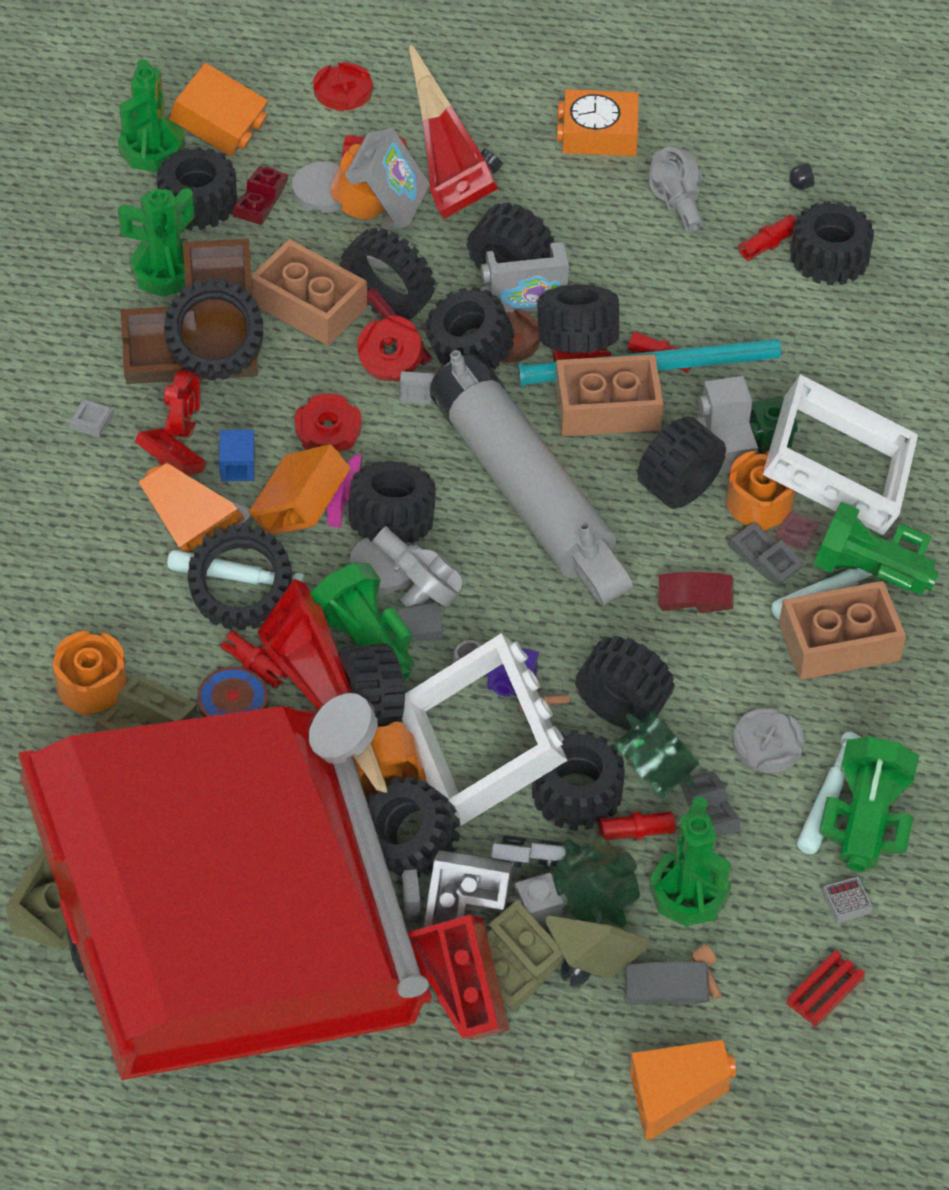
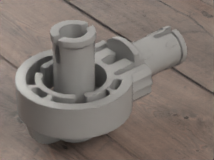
[649,147,704,232]
[372,526,463,607]

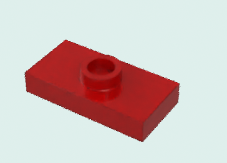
[135,428,206,475]

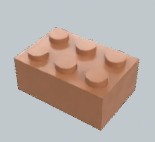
[251,239,367,346]
[555,354,664,437]
[779,581,906,680]

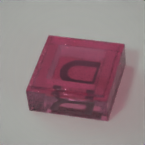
[775,512,820,552]

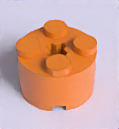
[330,144,386,220]
[726,451,796,531]
[53,631,127,716]
[352,722,426,798]

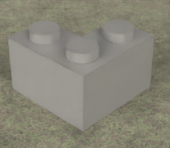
[696,376,758,474]
[424,850,513,928]

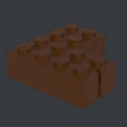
[120,239,258,384]

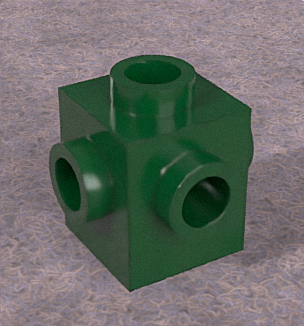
[749,396,798,454]

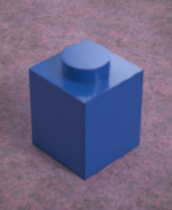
[219,429,255,481]

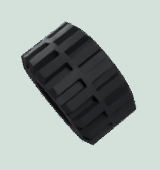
[156,147,237,230]
[790,201,874,285]
[467,202,555,270]
[537,284,620,353]
[425,287,515,369]
[637,416,727,509]
[348,461,436,544]
[575,636,675,730]
[338,644,405,727]
[532,730,625,831]
[366,777,461,878]

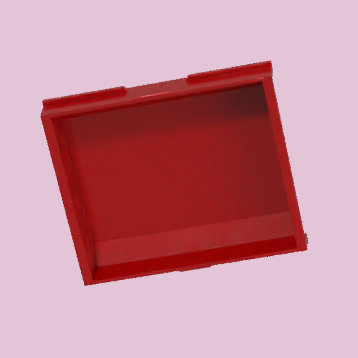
[18,706,432,1081]

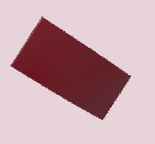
[233,166,288,225]
[658,572,734,613]

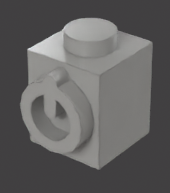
[507,873,567,930]

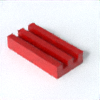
[786,950,865,1027]

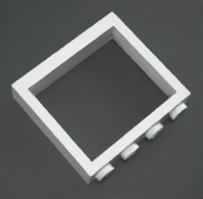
[763,375,918,535]
[402,633,568,826]

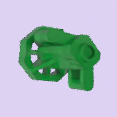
[118,59,186,172]
[118,188,195,297]
[812,501,939,596]
[310,562,415,681]
[819,737,919,872]
[649,797,731,927]

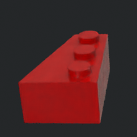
[407,914,510,1040]

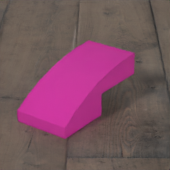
[327,455,362,527]

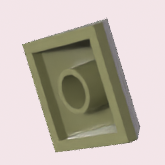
[6,845,69,951]
[546,915,650,979]

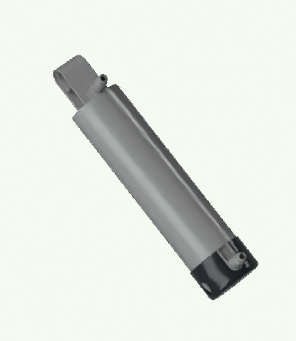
[430,350,633,606]

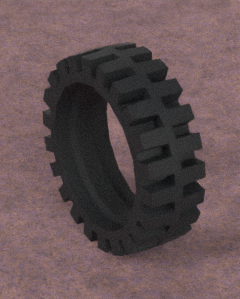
[340,228,435,320]
[164,278,264,381]
[188,524,292,630]

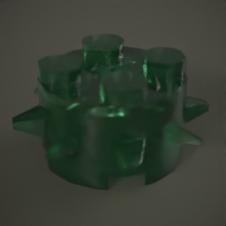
[615,711,700,798]
[553,836,640,928]

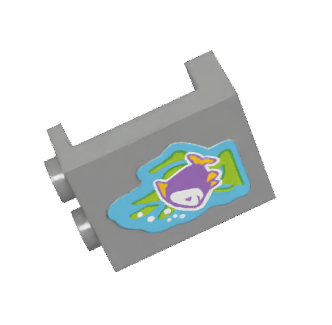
[345,128,430,230]
[480,242,569,313]

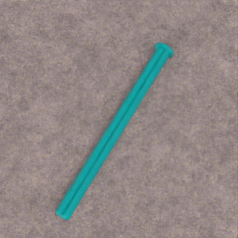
[519,339,782,388]

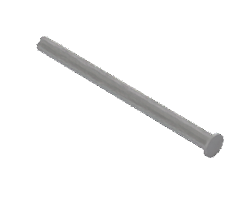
[334,756,429,998]

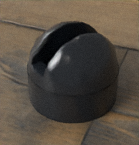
[481,149,503,175]
[789,163,815,190]
[560,959,592,987]

